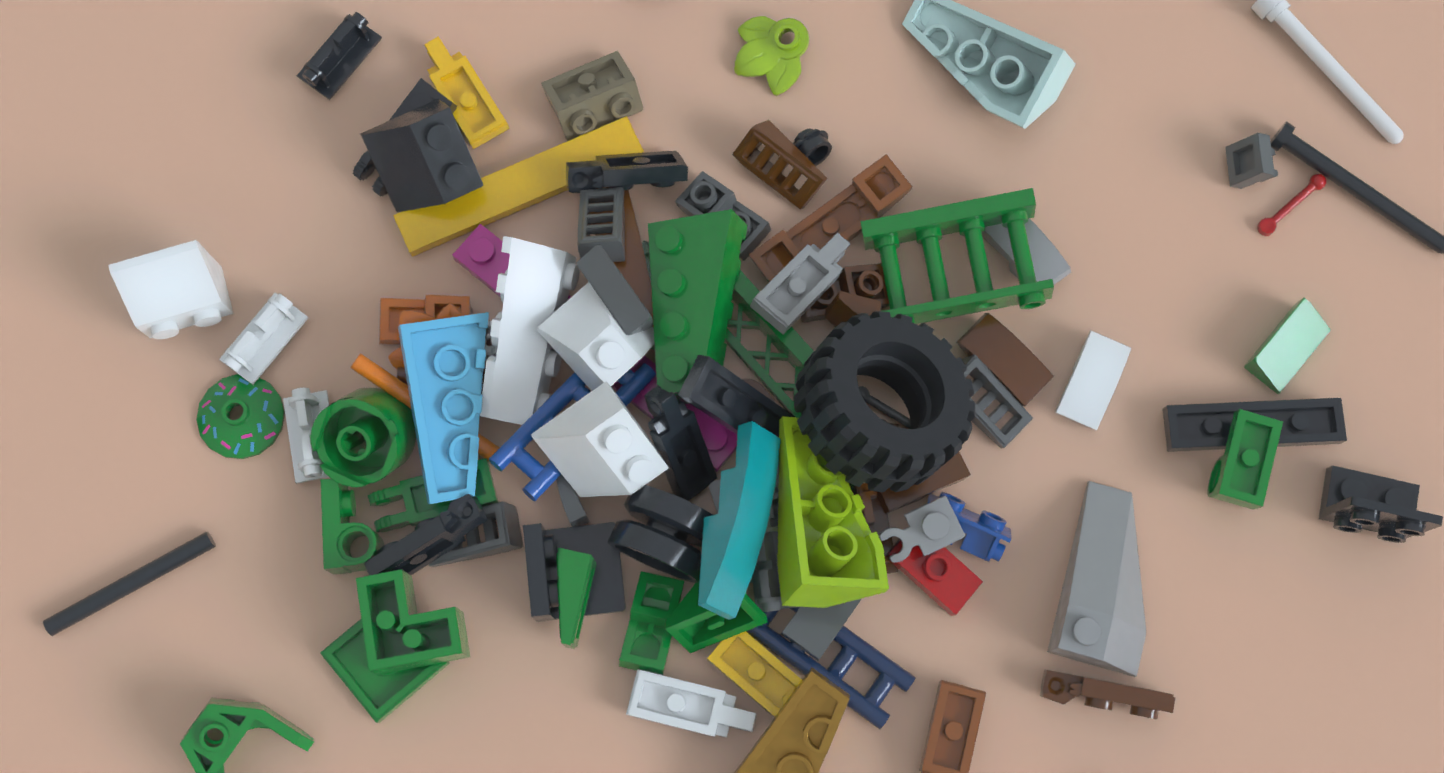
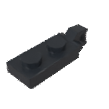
[566,151,688,193]
[644,385,717,501]
[364,494,488,575]

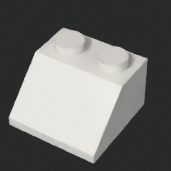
[108,240,234,339]
[531,381,669,497]

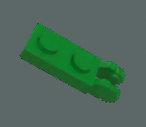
[368,458,499,533]

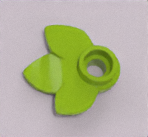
[734,16,809,96]

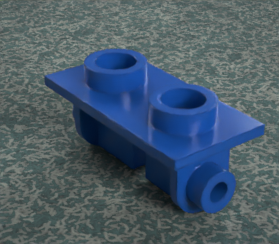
[927,492,1012,562]

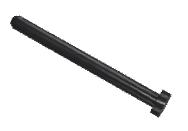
[1271,121,1444,254]

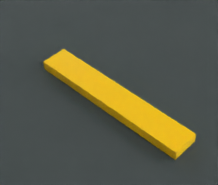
[393,116,644,257]

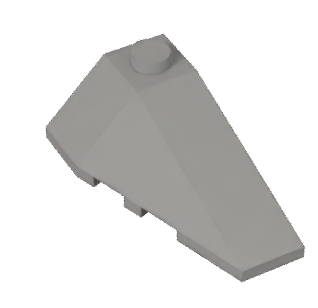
[1047,481,1146,677]

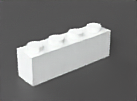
[480,236,580,425]

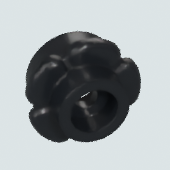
[793,128,832,166]

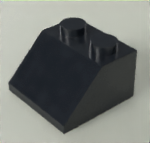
[360,99,484,212]

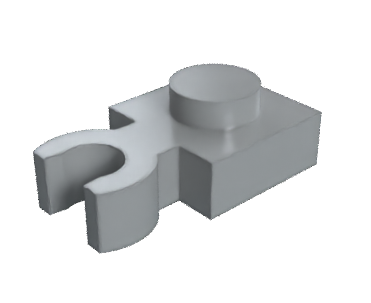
[879,495,966,563]

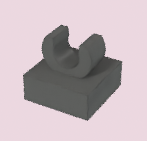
[1225,133,1278,189]

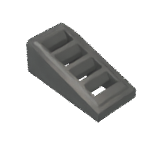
[577,187,625,262]
[962,355,1033,448]
[429,501,523,567]

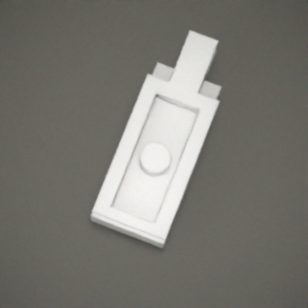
[626,669,757,738]

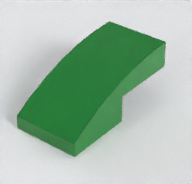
[619,571,684,675]

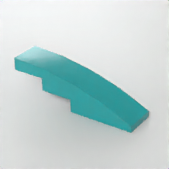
[698,421,781,620]

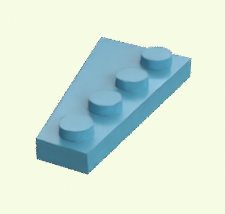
[398,312,489,504]

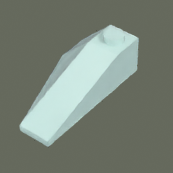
[902,0,1076,129]

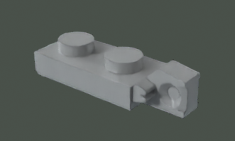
[750,233,850,334]

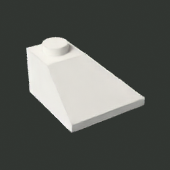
[536,282,655,391]

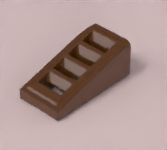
[732,120,828,210]

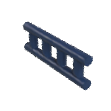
[746,607,916,729]

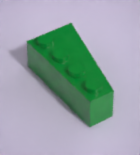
[648,209,748,404]

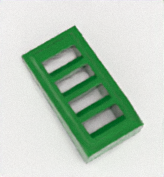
[557,548,597,649]

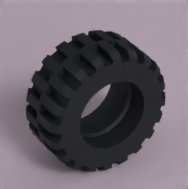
[794,311,976,492]

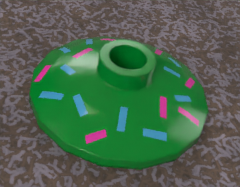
[196,374,285,459]

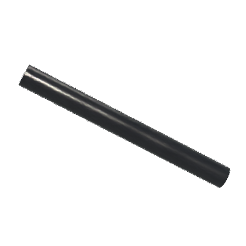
[43,532,216,636]

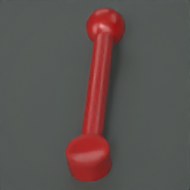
[1257,174,1326,236]

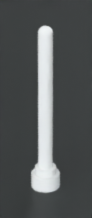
[1251,0,1404,144]

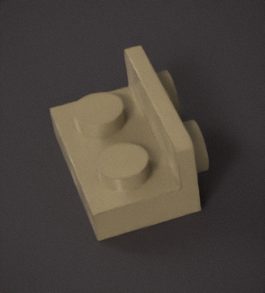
[541,50,643,141]

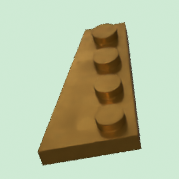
[734,667,850,773]

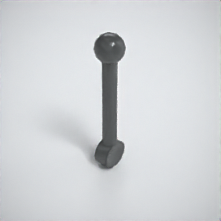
[859,386,911,429]

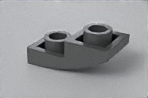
[675,171,771,261]

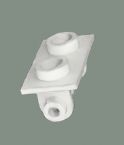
[219,293,309,385]
[283,388,329,484]

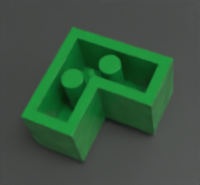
[356,569,470,674]

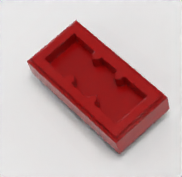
[885,539,983,616]

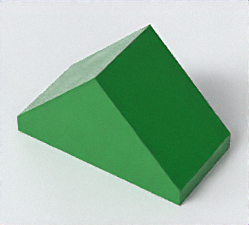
[665,580,767,653]

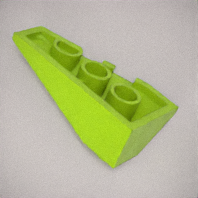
[777,416,889,608]

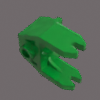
[180,697,314,773]

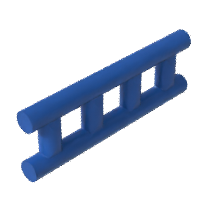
[489,363,656,501]

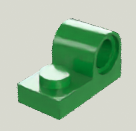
[1207,409,1283,510]
[320,479,384,575]

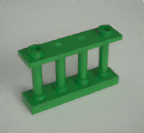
[860,188,1054,324]

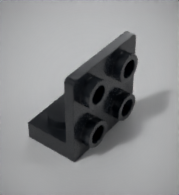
[1319,465,1443,543]
[523,522,626,622]

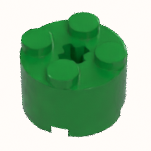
[311,387,416,487]

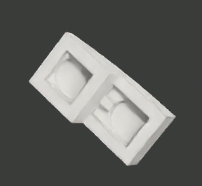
[1055,330,1131,430]

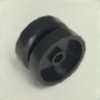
[607,485,713,583]

